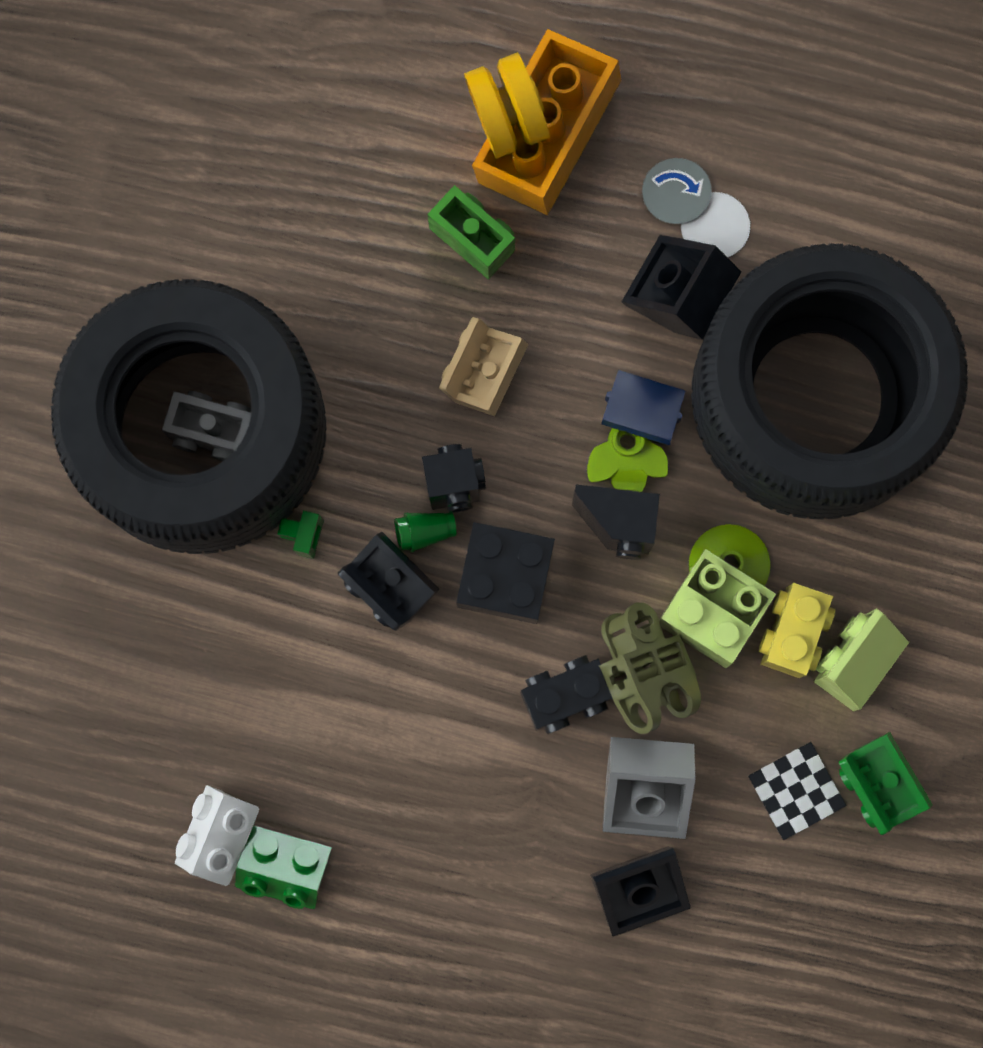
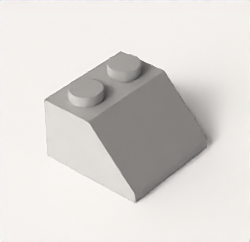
[603,737,695,839]

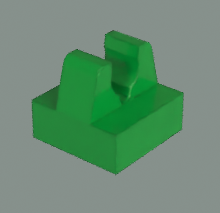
[277,510,324,559]

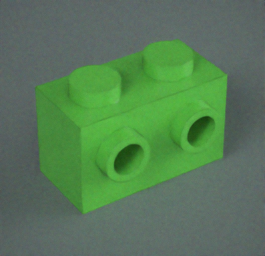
[427,185,515,280]

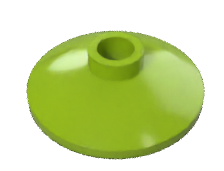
[689,524,771,586]

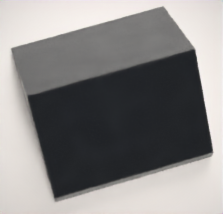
[590,846,691,937]

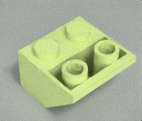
[659,549,776,668]
[813,608,909,711]

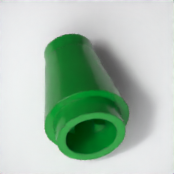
[394,512,457,553]

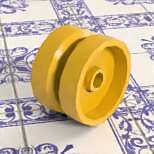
[464,52,550,159]

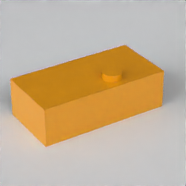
[472,29,621,216]

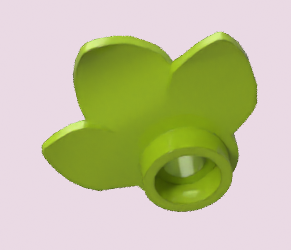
[587,428,668,492]

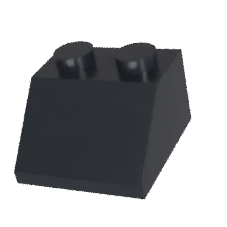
[621,235,742,340]
[572,484,660,560]

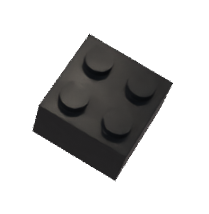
[456,522,555,624]

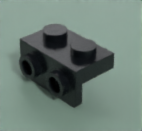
[338,532,440,631]

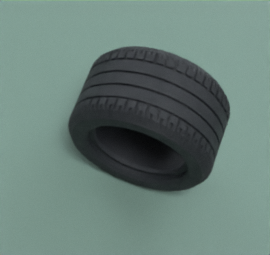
[691,243,968,520]
[51,279,327,554]

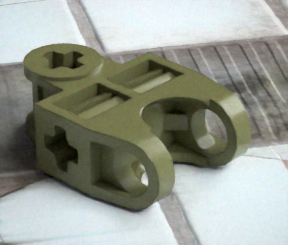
[599,602,701,734]

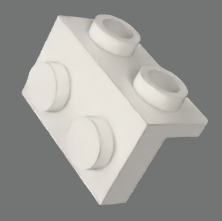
[175,785,259,886]

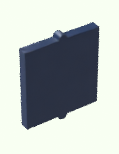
[601,370,685,445]

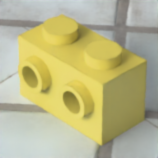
[759,582,836,678]

